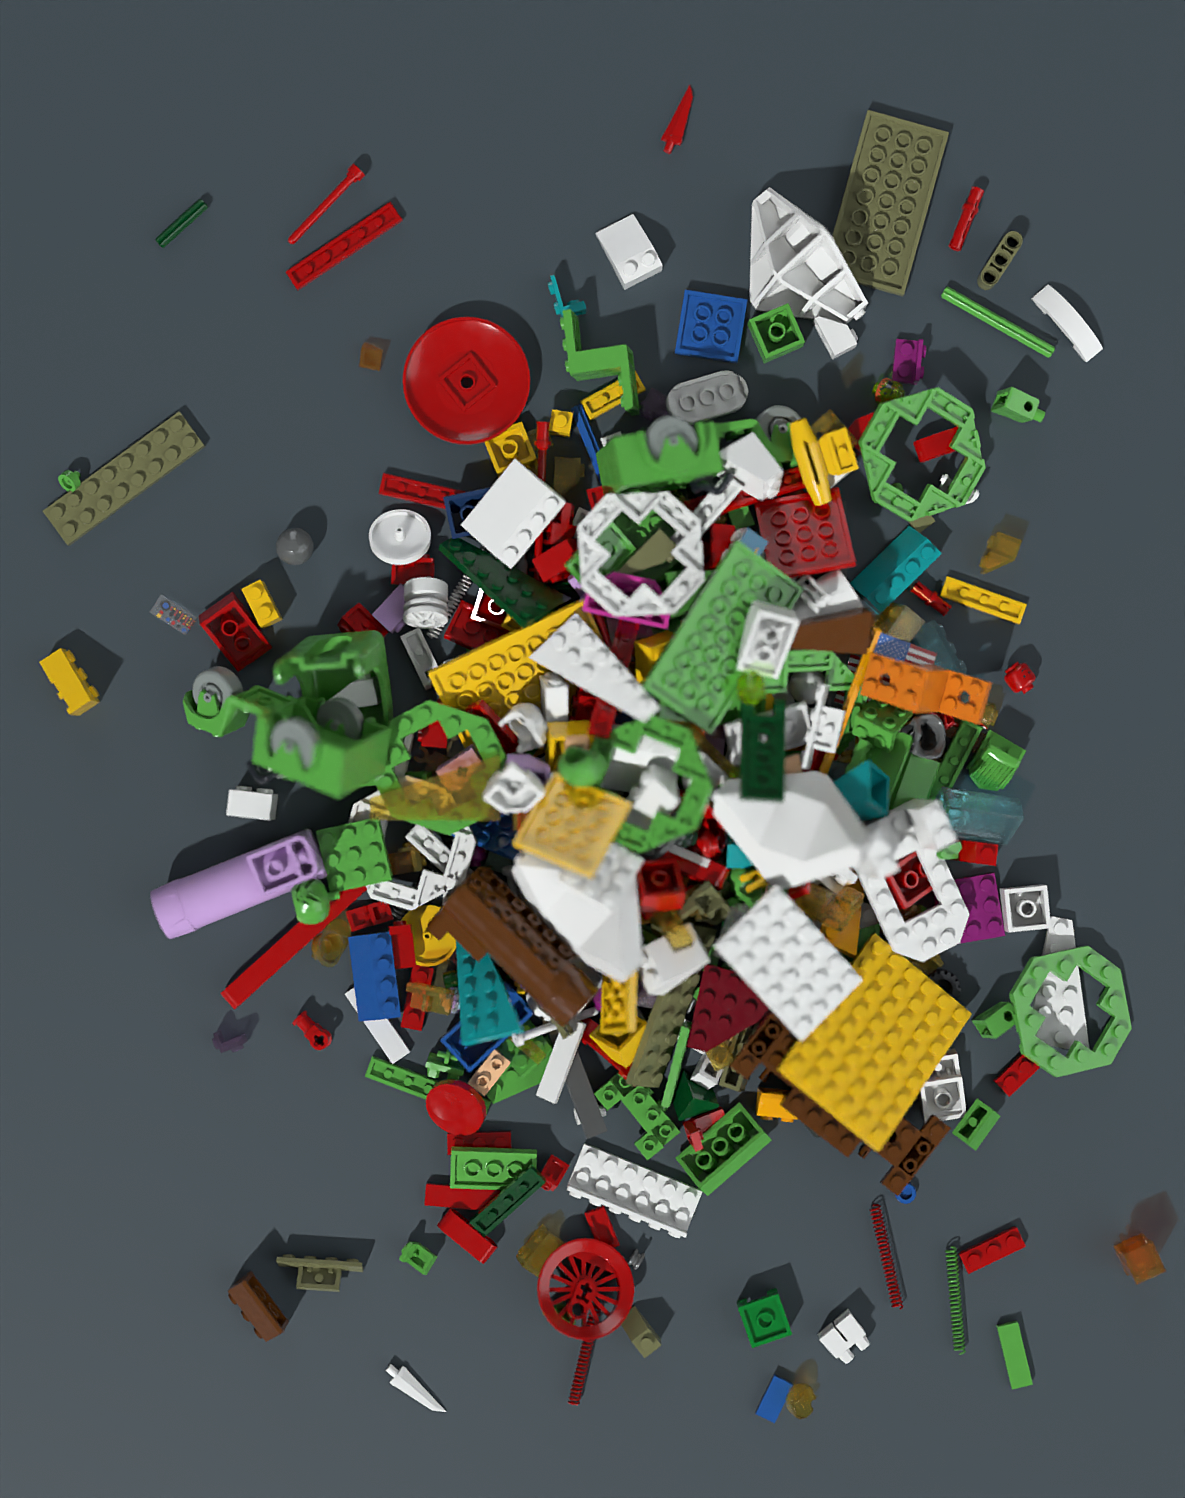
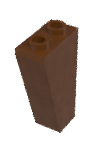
[789,607,875,655]

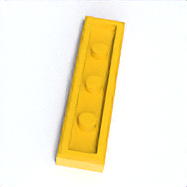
[939,576,1027,625]

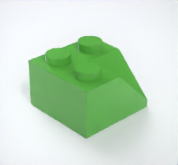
[748,303,805,363]

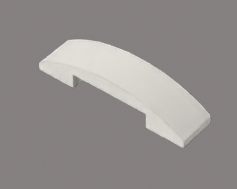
[1032,284,1103,363]

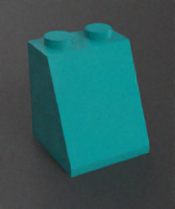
[833,761,889,822]

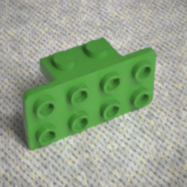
[845,731,913,801]

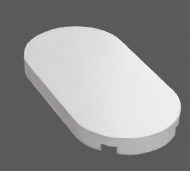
[666,370,748,425]

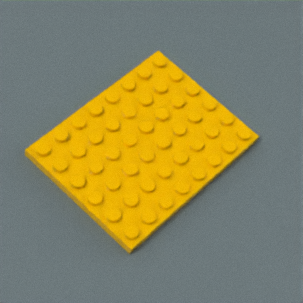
[427,598,623,757]
[776,933,972,1151]

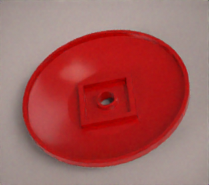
[403,317,530,445]

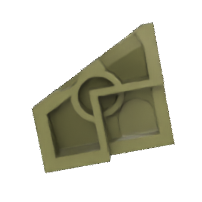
[679,881,734,925]

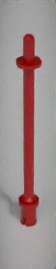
[529,421,551,582]

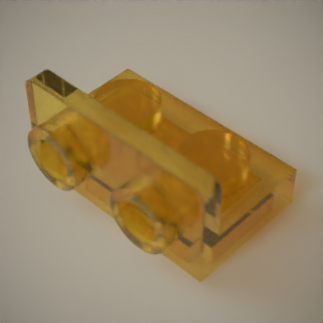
[516,1224,565,1277]

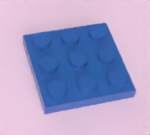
[675,290,748,364]

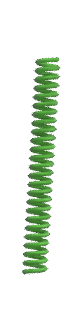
[945,1246,966,1355]

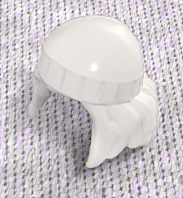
[499,703,548,754]

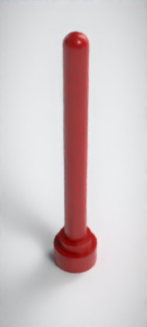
[288,164,365,244]

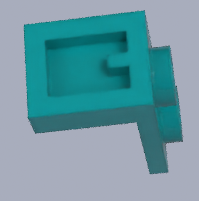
[548,275,586,317]

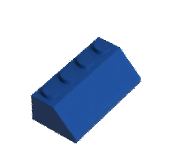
[348,932,401,1022]

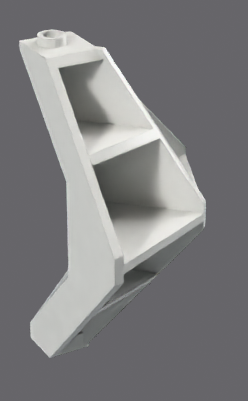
[749,187,868,324]
[713,771,870,890]
[512,852,643,983]

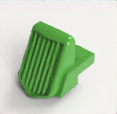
[966,730,1026,791]

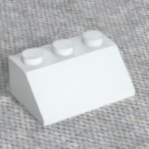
[624,764,680,831]

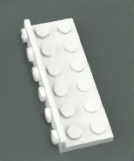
[567,1143,702,1238]

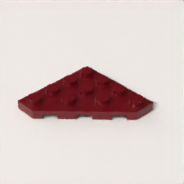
[686,963,771,1052]

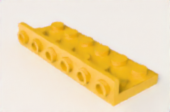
[601,970,638,1035]

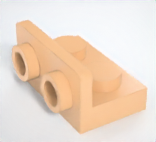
[468,1048,510,1095]

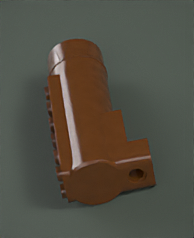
[428,867,599,1028]

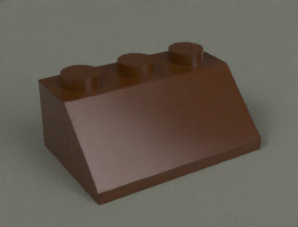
[228,1271,289,1342]

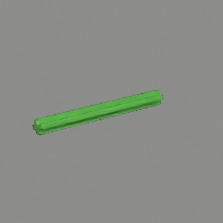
[941,287,1055,357]

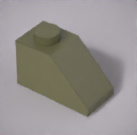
[621,1305,661,1358]

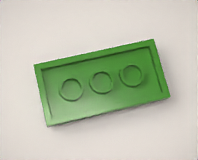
[450,1147,537,1190]

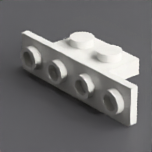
[800,684,846,769]

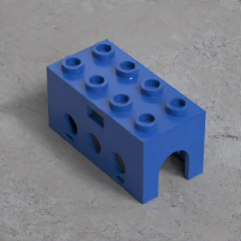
[441,979,534,1072]

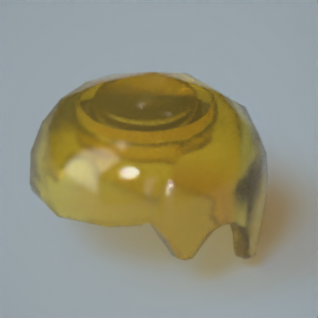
[785,1383,816,1420]

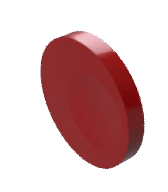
[426,1079,486,1136]

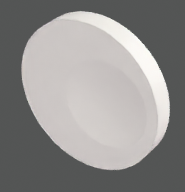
[369,509,431,565]

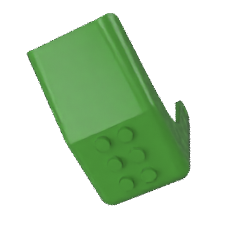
[275,630,395,787]

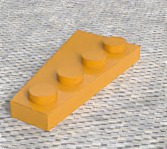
[819,868,863,958]

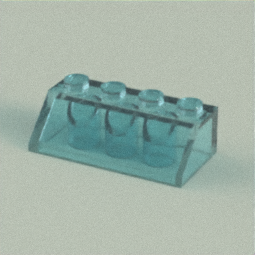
[934,786,1025,845]

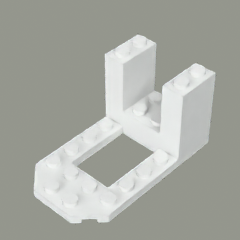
[854,798,969,962]

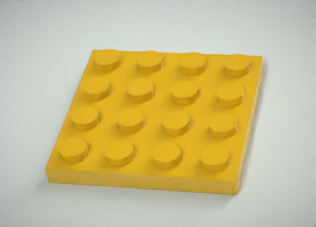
[513,771,632,879]

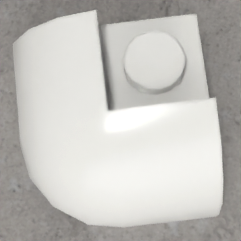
[483,761,545,814]

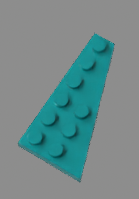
[456,941,525,1046]

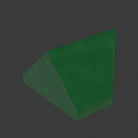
[673,1068,719,1121]

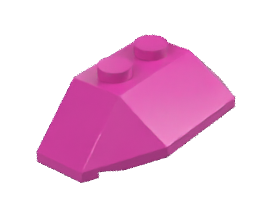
[582,571,670,629]

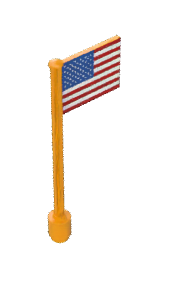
[818,626,937,775]

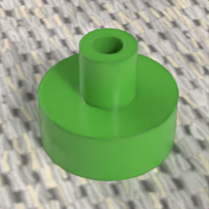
[58,470,81,492]

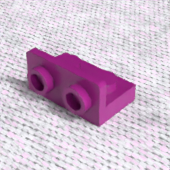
[891,339,926,385]

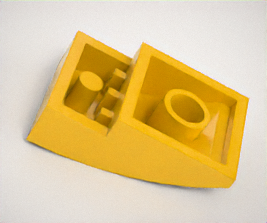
[484,421,546,483]

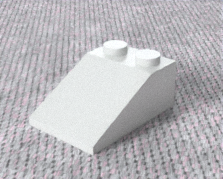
[596,214,663,290]
[736,600,800,679]
[637,923,710,995]

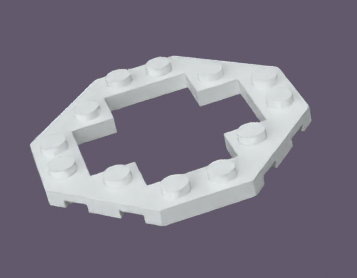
[577,492,705,617]
[348,775,477,911]

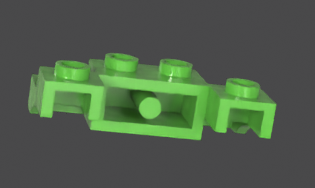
[594,1071,680,1161]

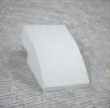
[919,1049,967,1123]

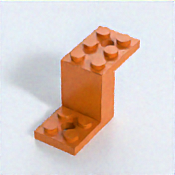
[860,653,992,724]

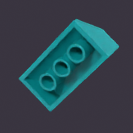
[850,526,942,615]

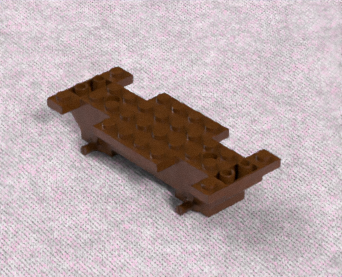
[729,1010,951,1196]

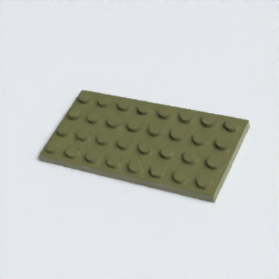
[832,110,949,296]

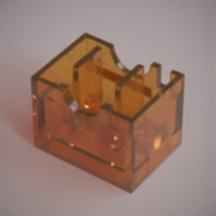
[1113,1233,1166,1284]

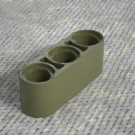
[977,231,1023,290]

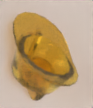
[311,919,351,967]

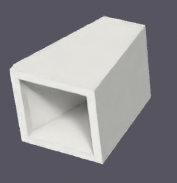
[717,432,783,501]

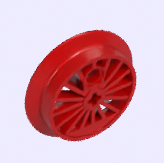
[537,1238,634,1340]

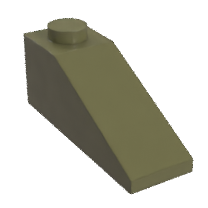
[617,529,677,575]

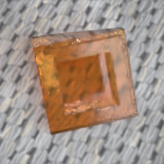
[359,343,383,371]

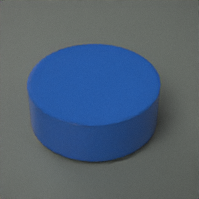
[894,1182,916,1204]

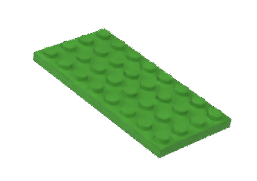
[641,540,804,735]

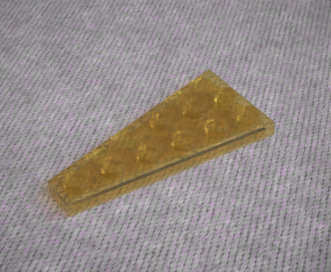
[370,755,500,821]

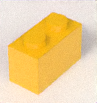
[241,580,283,629]

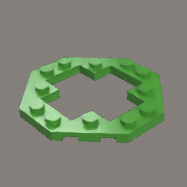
[859,387,986,522]
[743,649,867,757]
[374,700,507,836]
[590,715,714,852]
[1009,945,1132,1077]

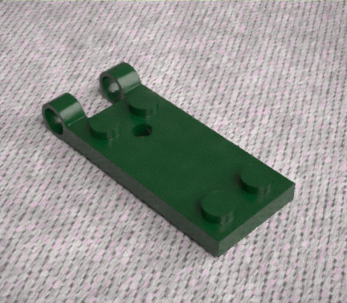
[739,697,786,803]

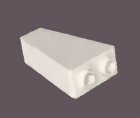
[540,671,568,749]

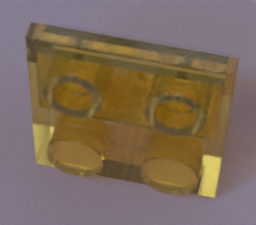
[869,602,925,643]

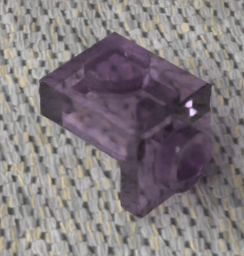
[212,1030,248,1053]

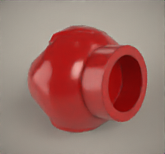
[690,831,724,858]

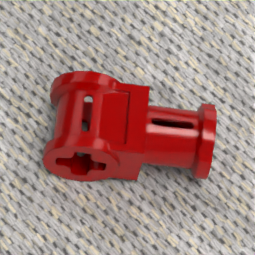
[292,1010,332,1050]

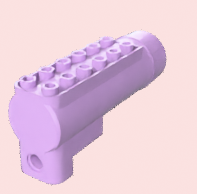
[151,829,328,939]

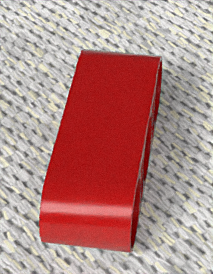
[913,427,959,463]
[437,1208,498,1264]

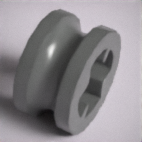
[627,1248,645,1270]

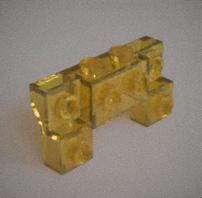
[767,882,864,932]

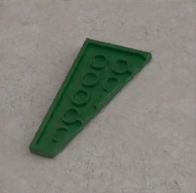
[439,538,572,629]

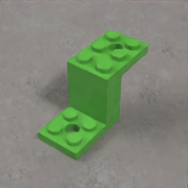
[560,309,640,416]

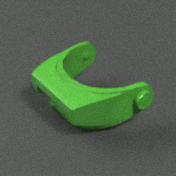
[937,842,962,859]

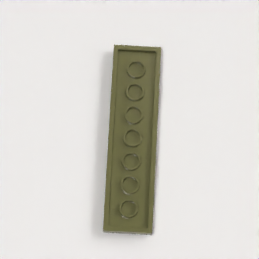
[43,411,206,546]
[626,922,717,1088]

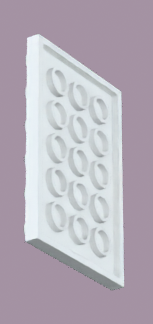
[713,885,863,1041]

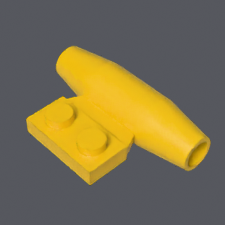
[789,418,858,506]

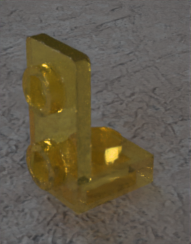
[810,410,858,447]

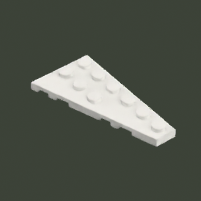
[529,614,660,723]
[1032,916,1089,1049]

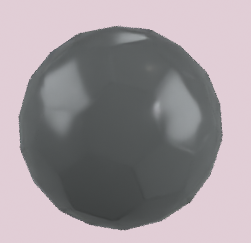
[276,528,314,565]

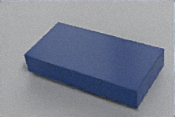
[755,1374,793,1423]

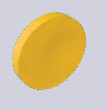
[401,905,456,967]

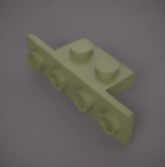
[276,1254,363,1292]

